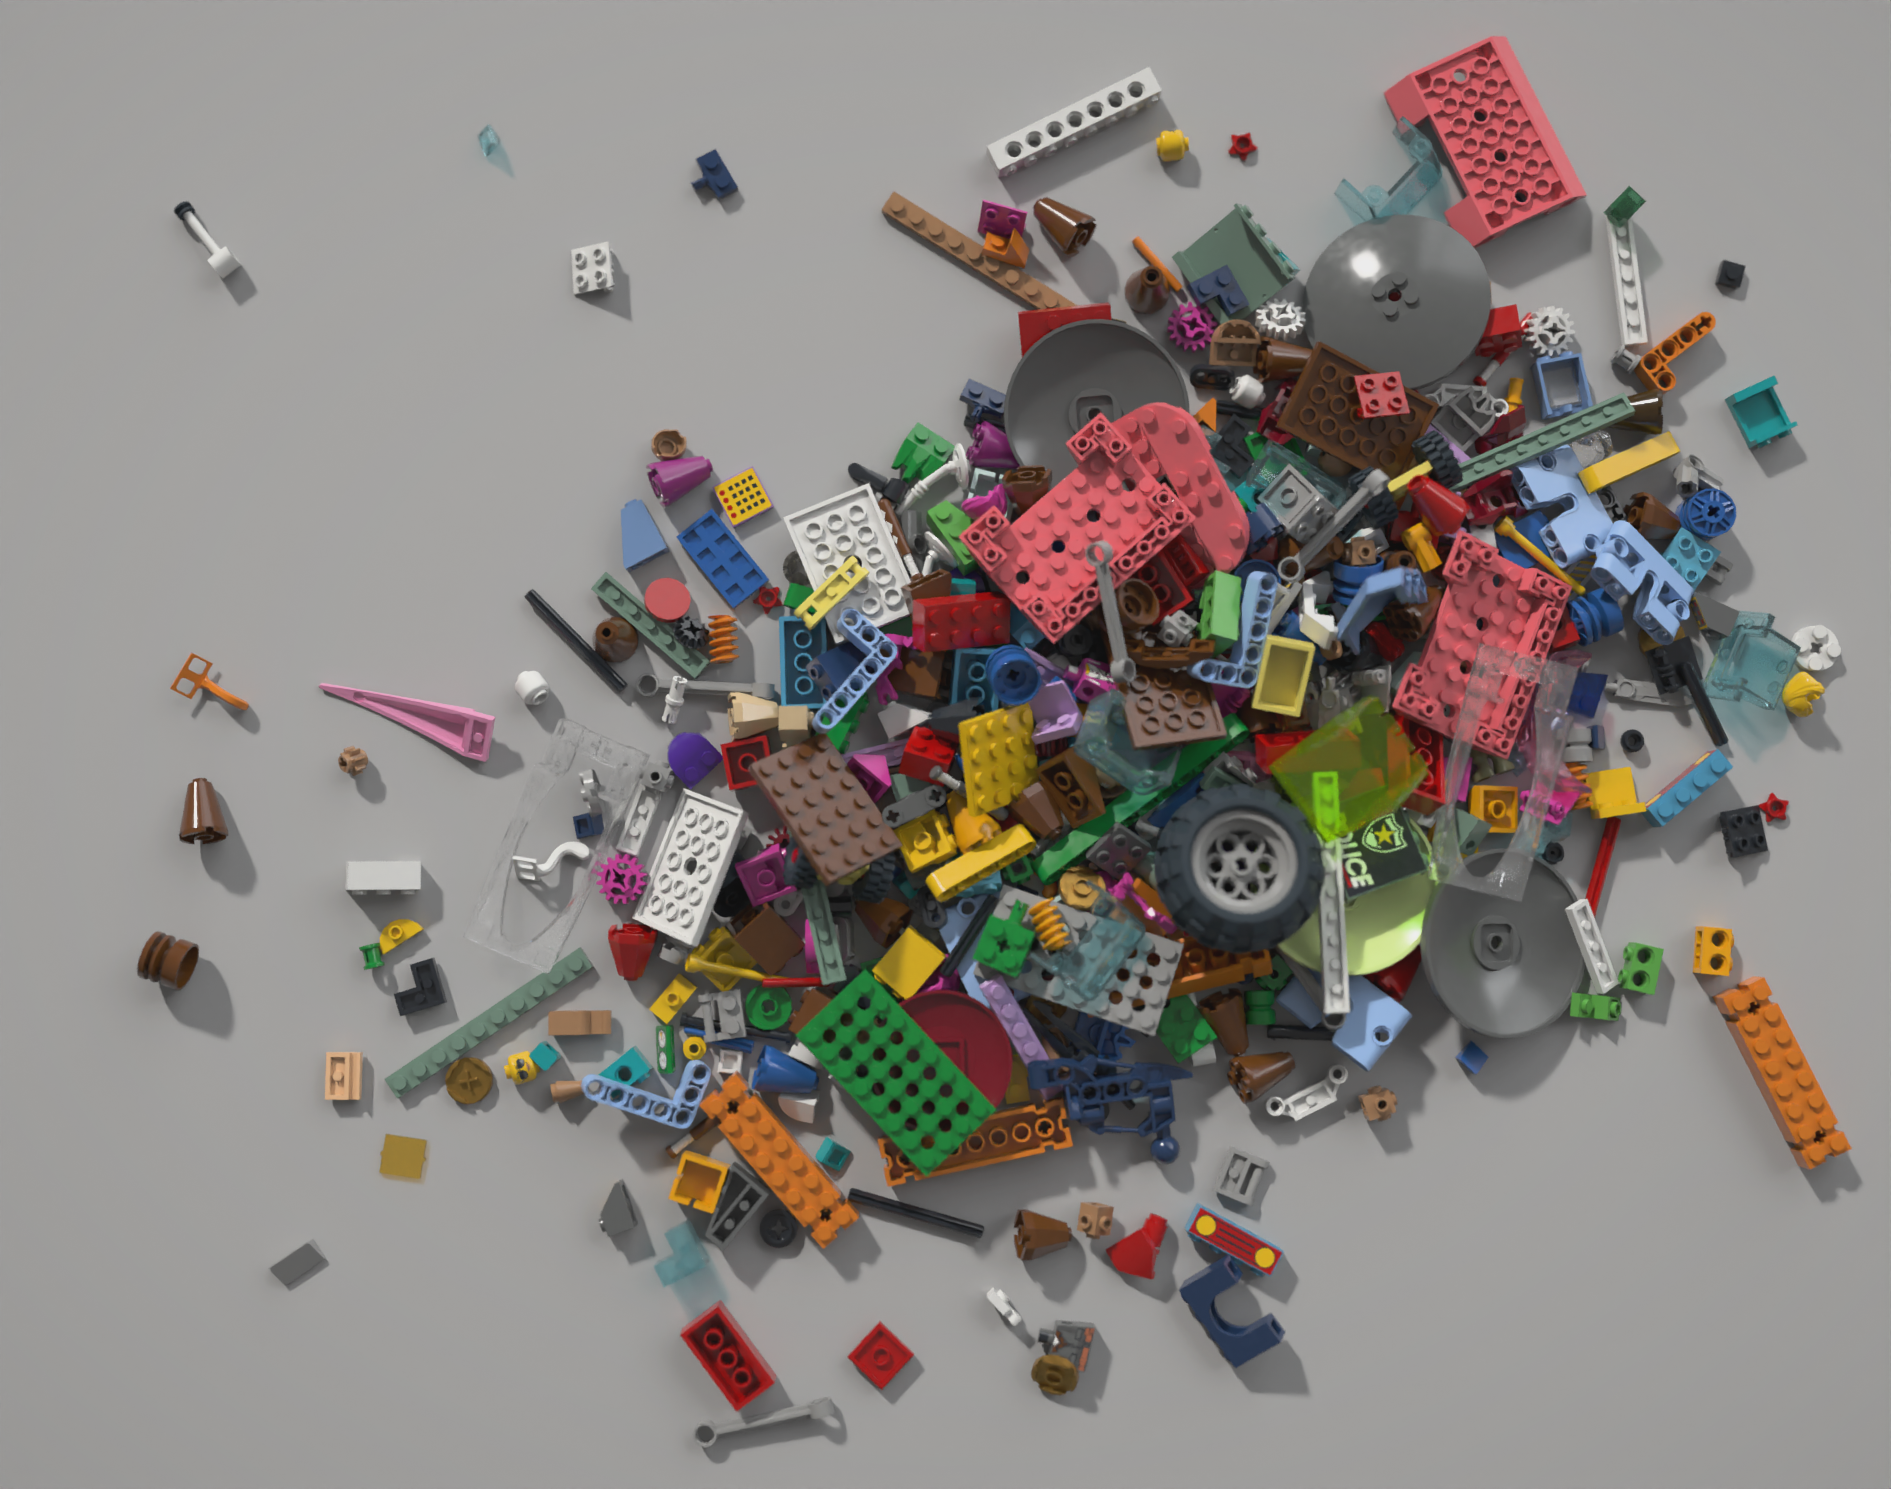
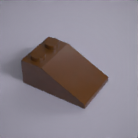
[1035,742,1105,829]

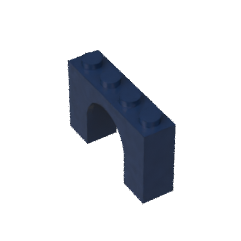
[1179,1254,1285,1368]

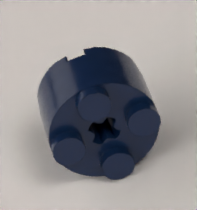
[1245,502,1285,556]

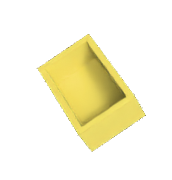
[1251,634,1315,717]

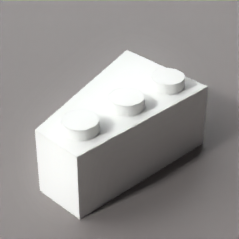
[346,861,421,895]

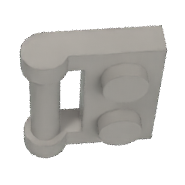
[698,989,747,1042]
[1213,1146,1270,1206]

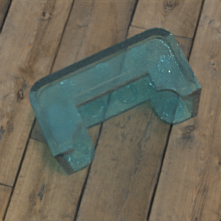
[1073,689,1183,795]

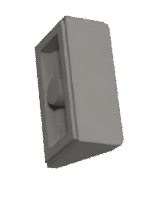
[269,1239,326,1286]

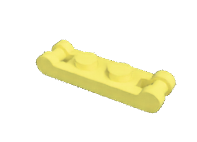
[793,556,870,630]

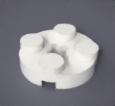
[1790,625,1841,672]

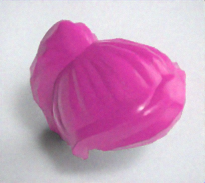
[961,484,1008,520]
[917,953,961,994]

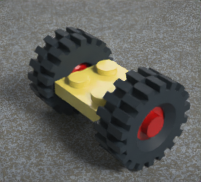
[1348,430,1463,529]
[783,836,895,904]

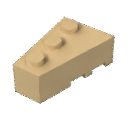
[779,706,815,750]

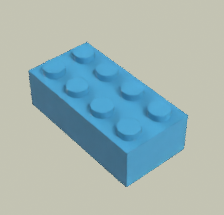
[779,615,828,711]

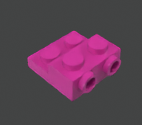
[735,843,797,907]

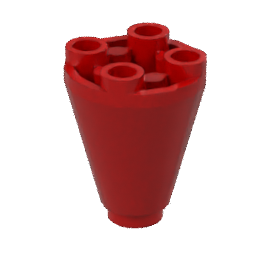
[1407,475,1470,536]
[1361,944,1422,1004]

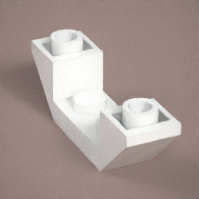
[1298,571,1338,650]

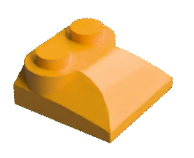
[1468,785,1518,833]

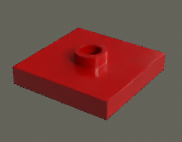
[847,1321,914,1390]

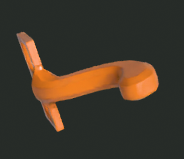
[170,652,249,710]

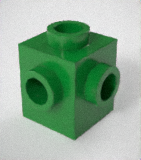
[1001,855,1034,885]
[1255,954,1293,991]

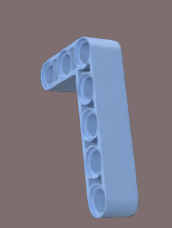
[1187,571,1277,688]
[812,609,897,734]
[581,1059,711,1129]

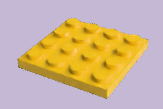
[959,703,1039,817]

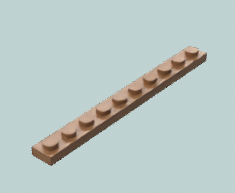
[881,191,1078,310]

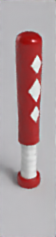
[1473,312,1533,386]

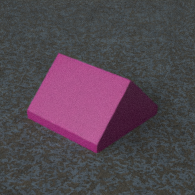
[847,754,891,804]

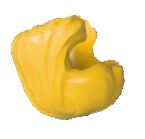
[1781,672,1825,717]

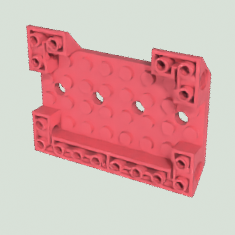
[1383,36,1587,248]
[958,413,1196,644]
[1392,530,1572,760]

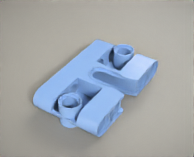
[1510,445,1613,568]
[1590,520,1694,645]
[934,891,1032,1012]
[1275,968,1412,1072]

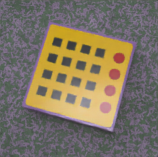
[712,466,774,528]

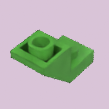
[1570,993,1622,1021]

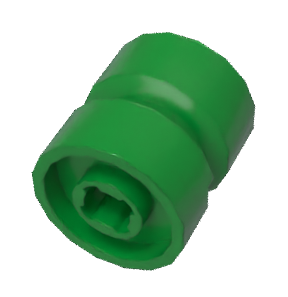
[1244,990,1276,1025]

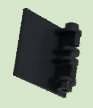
[1645,636,1703,695]
[1719,805,1768,858]

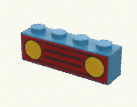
[1641,749,1733,828]
[1184,1203,1284,1277]

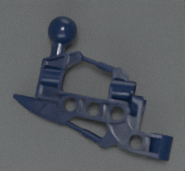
[1027,1054,1193,1165]

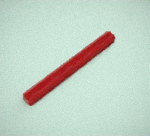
[1585,817,1621,918]

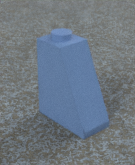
[621,499,670,572]

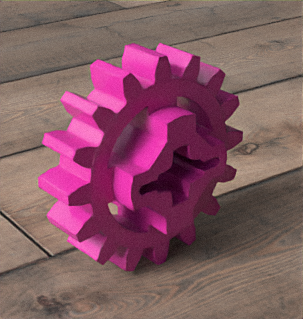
[1167,301,1217,353]
[596,854,648,904]

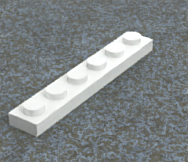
[1605,209,1648,347]

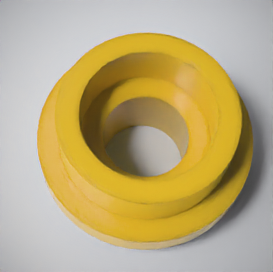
[683,1036,706,1060]

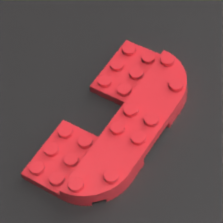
[1111,402,1250,592]

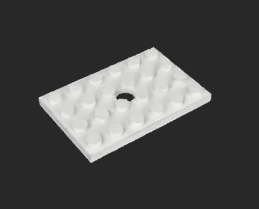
[783,483,911,645]
[632,788,750,947]

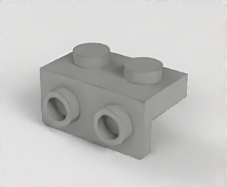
[1203,752,1260,789]

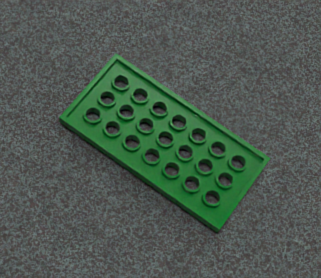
[796,969,996,1177]

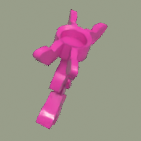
[874,634,918,706]
[1112,872,1178,935]

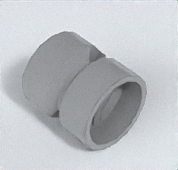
[1560,728,1593,763]
[657,934,694,967]

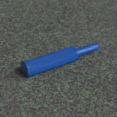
[684,1026,754,1054]

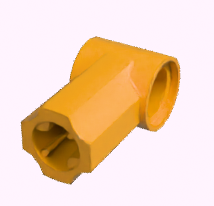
[1400,522,1442,573]

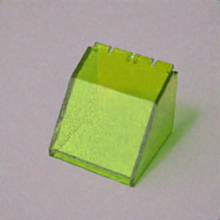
[1269,695,1428,844]

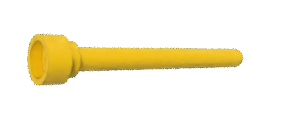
[1494,516,1586,596]
[685,953,789,982]

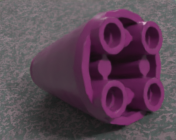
[966,421,1020,469]

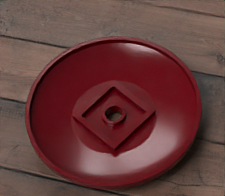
[873,990,1012,1132]

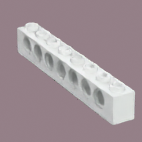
[986,67,1162,178]

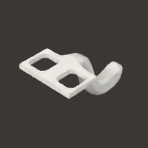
[512,841,590,882]

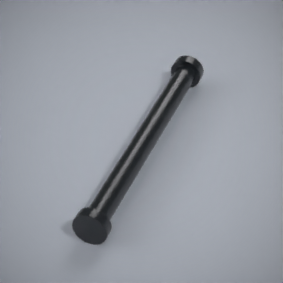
[680,1012,793,1045]

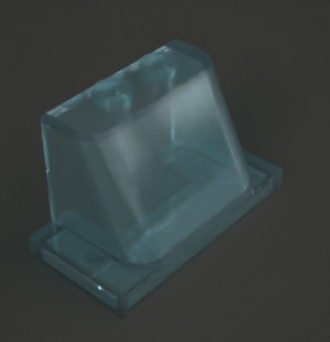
[1703,611,1801,710]

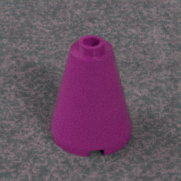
[646,456,713,508]

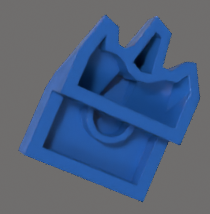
[1069,1011,1136,1061]

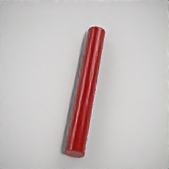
[762,977,830,988]

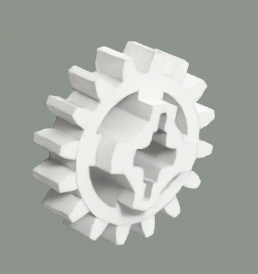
[1255,298,1306,341]
[1524,306,1575,356]

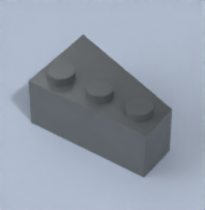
[705,1161,771,1251]

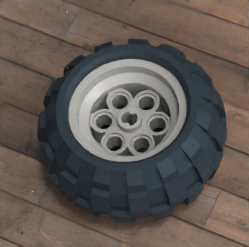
[1154,784,1325,954]

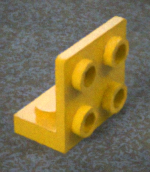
[1585,767,1646,819]

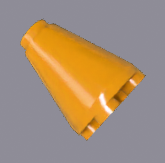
[945,791,1002,855]

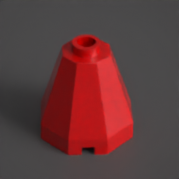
[608,923,658,981]

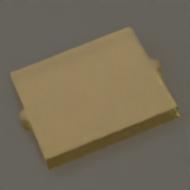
[379,1134,427,1179]

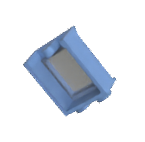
[1530,351,1593,420]

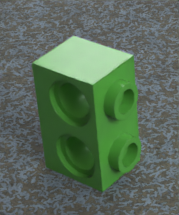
[1618,942,1664,995]

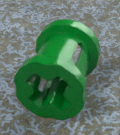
[359,943,385,970]

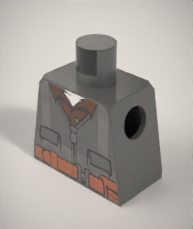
[1037,1320,1095,1373]

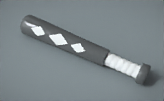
[930,766,1009,821]

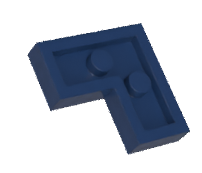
[1187,265,1250,317]

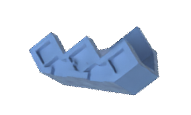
[1337,567,1427,655]

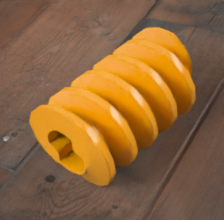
[1028,898,1073,951]

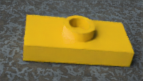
[649,973,698,1024]

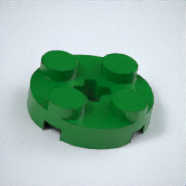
[745,984,792,1030]

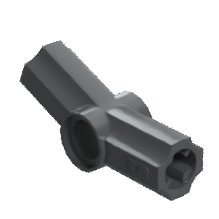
[899,510,927,578]

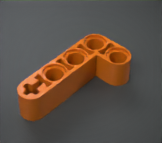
[1634,312,1716,395]

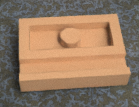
[325,1052,363,1100]

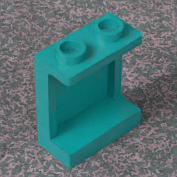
[1725,375,1798,448]

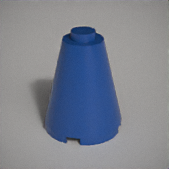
[752,1045,819,1094]

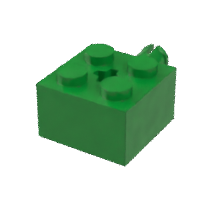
[972,900,1037,979]

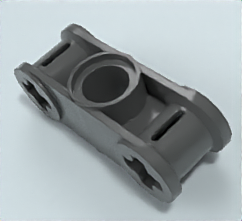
[882,785,946,827]

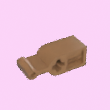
[548,1010,612,1035]

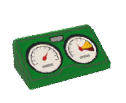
[656,1025,676,1074]

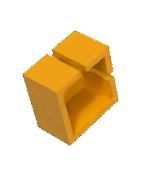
[668,1150,731,1214]

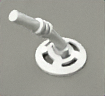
[895,443,969,516]
[922,531,958,576]

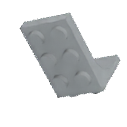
[1257,464,1339,545]

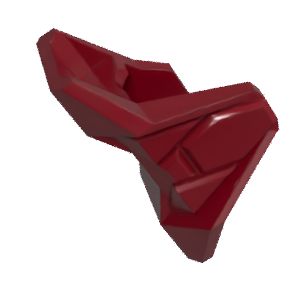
[1256,377,1298,446]
[1474,405,1526,470]
[1461,470,1529,526]

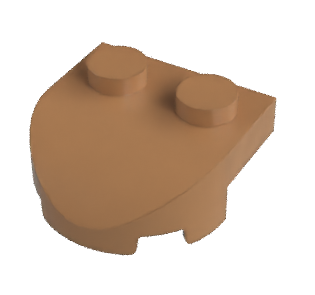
[1209,319,1261,366]

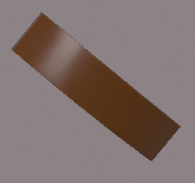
[1124,639,1216,668]

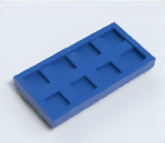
[676,509,770,609]

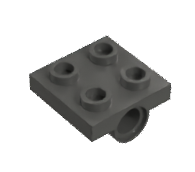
[1085,822,1152,880]

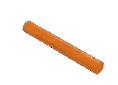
[1132,236,1183,293]

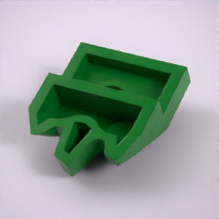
[891,422,955,484]

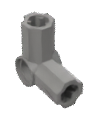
[1673,454,1723,498]

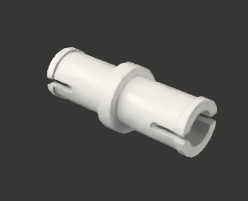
[662,676,687,724]

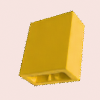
[872,925,946,1000]

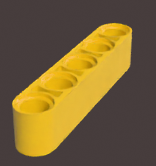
[1578,431,1681,494]
[926,824,1036,902]

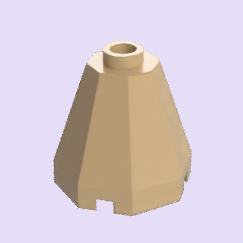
[728,692,779,742]

